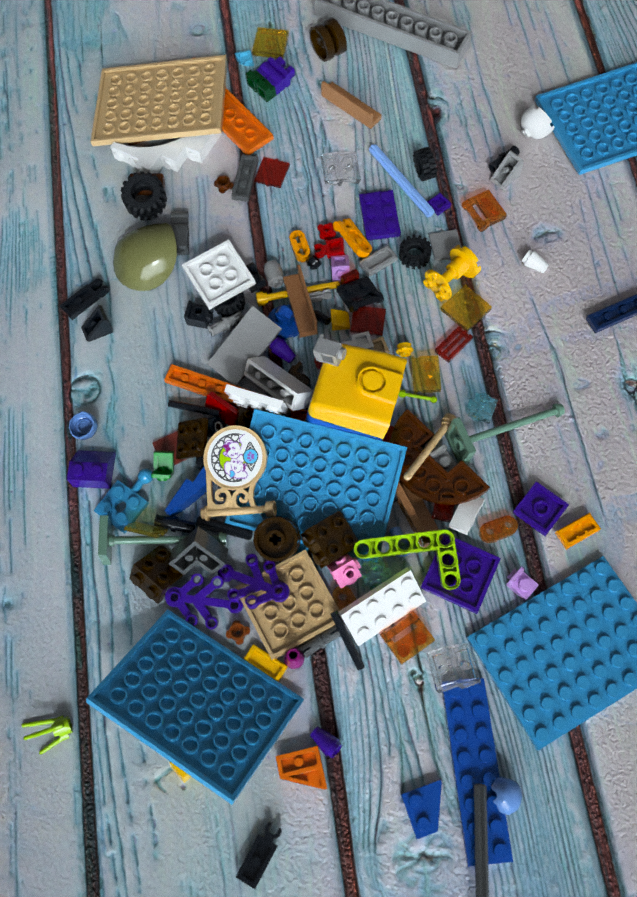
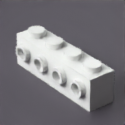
[244,356,314,411]

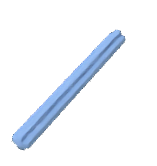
[369,144,435,218]

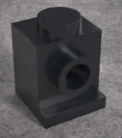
[184,301,213,329]

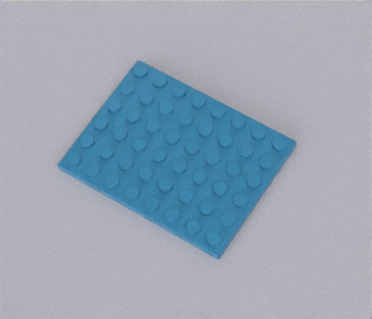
[534,62,637,175]
[225,409,407,564]
[467,556,637,751]
[86,609,304,805]

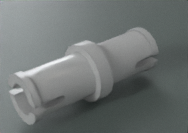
[207,311,243,337]

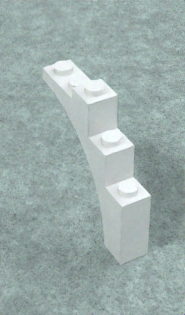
[110,133,221,173]

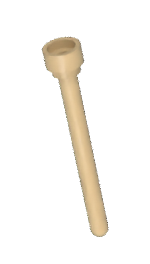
[403,413,456,481]

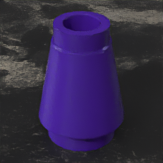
[269,337,297,364]
[310,726,342,758]

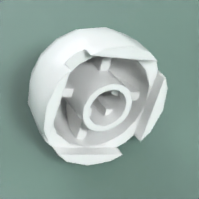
[521,104,554,139]

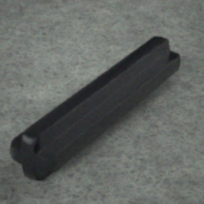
[196,516,253,540]

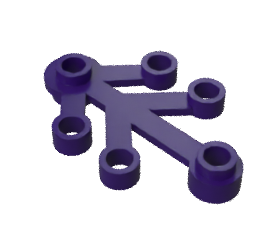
[218,554,290,609]
[165,573,244,629]

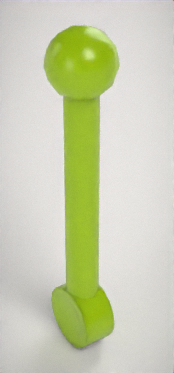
[398,390,437,403]

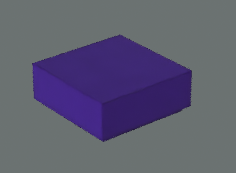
[427,193,451,216]

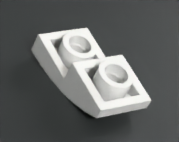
[449,497,484,535]

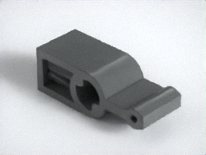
[170,211,189,255]

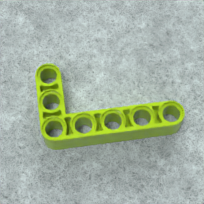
[354,530,461,590]

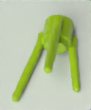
[21,715,73,755]

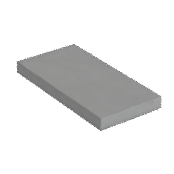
[207,306,282,386]

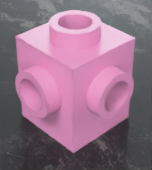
[327,554,362,588]

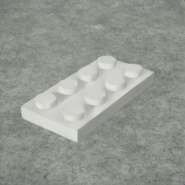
[339,567,426,646]

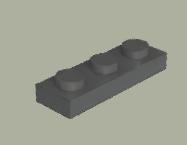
[232,155,259,202]

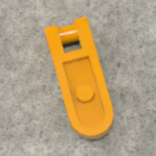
[333,218,372,258]

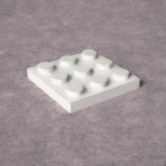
[182,239,256,310]
[224,384,291,417]

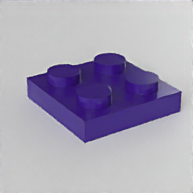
[513,481,569,536]

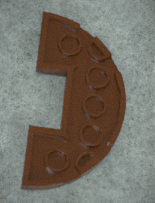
[390,409,490,505]

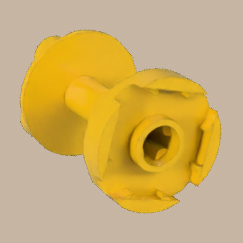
[423,245,481,302]

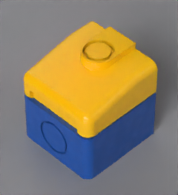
[305,343,407,441]

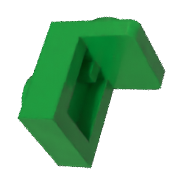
[151,451,174,481]

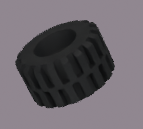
[121,171,167,220]

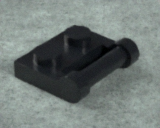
[336,276,384,313]

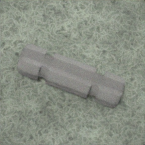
[309,288,332,303]

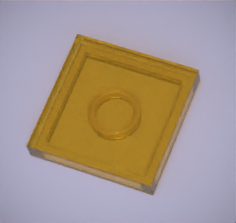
[252,27,289,59]
[440,285,492,332]

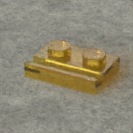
[411,355,441,393]

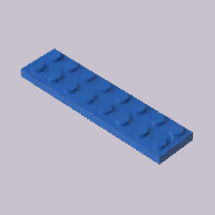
[441,678,513,867]

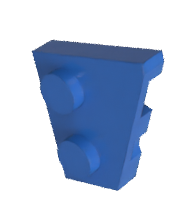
[401,780,442,839]

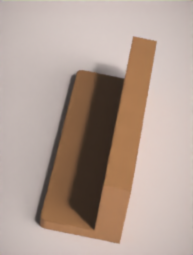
[321,81,382,129]
[283,265,318,338]
[396,480,443,548]

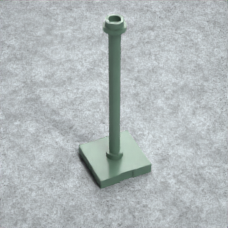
[445,403,565,466]
[98,515,226,565]

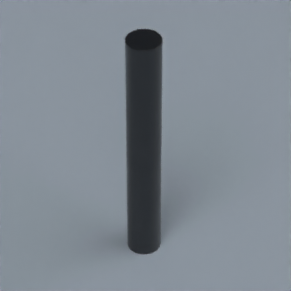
[168,400,222,417]
[330,610,365,671]

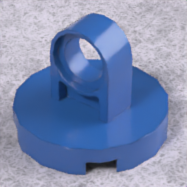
[268,305,299,340]

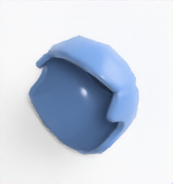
[69,411,98,440]
[491,776,522,815]

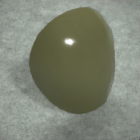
[113,223,177,291]

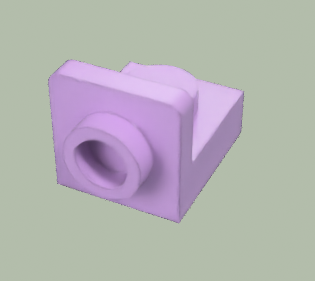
[331,255,350,282]
[506,567,539,601]

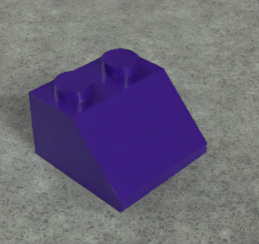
[67,450,116,489]

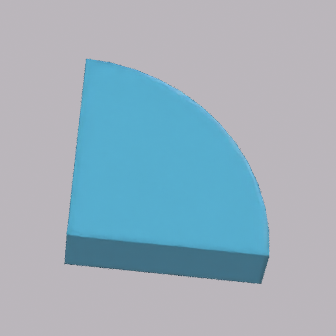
[235,50,254,66]

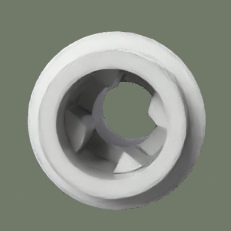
[521,249,549,273]

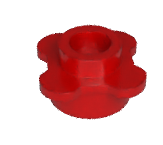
[317,222,336,240]

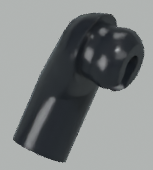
[314,310,331,326]

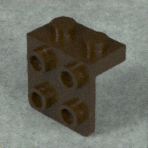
[300,511,359,569]
[129,546,184,604]

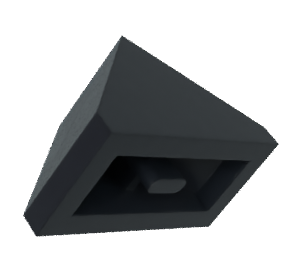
[81,305,114,342]

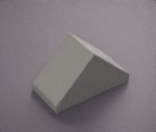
[490,150,524,190]

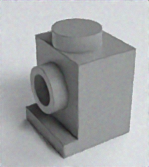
[313,334,347,367]

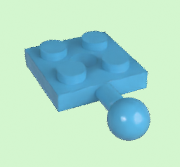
[94,469,153,534]

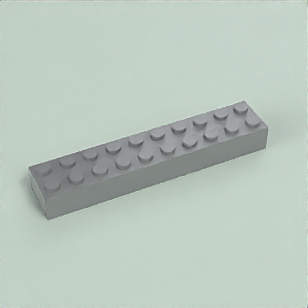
[314,0,472,69]

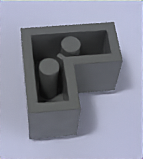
[168,526,228,575]

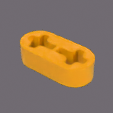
[289,230,310,262]

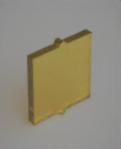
[124,521,168,538]

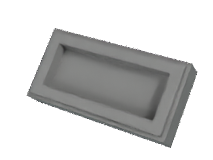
[359,245,398,277]

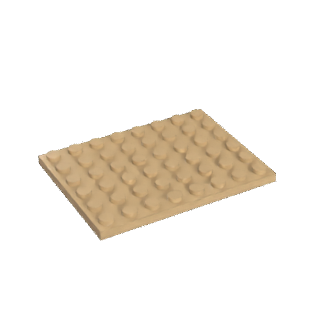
[90,55,227,146]

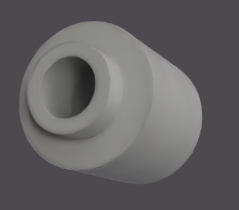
[264,260,284,288]

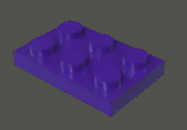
[359,190,401,241]

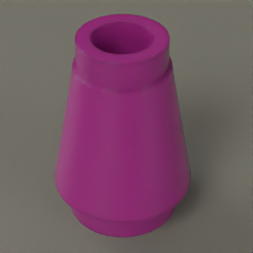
[284,648,305,669]

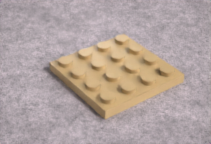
[234,549,343,660]

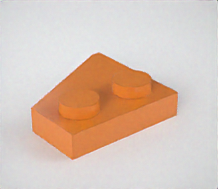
[275,746,327,790]

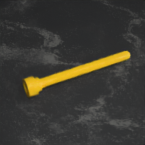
[255,281,340,307]

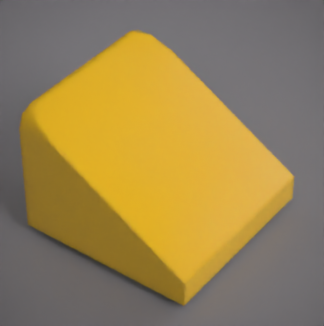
[330,309,350,331]

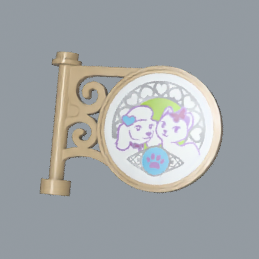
[200,425,277,521]

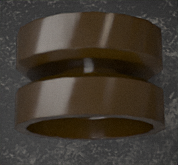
[309,17,347,62]
[253,516,301,562]

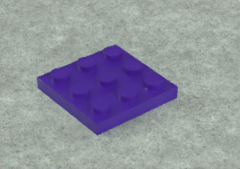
[421,534,501,614]

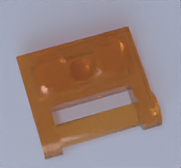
[461,189,507,232]
[379,611,435,665]

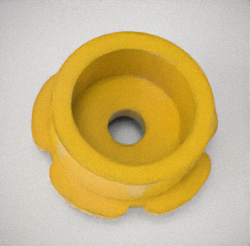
[396,342,414,357]

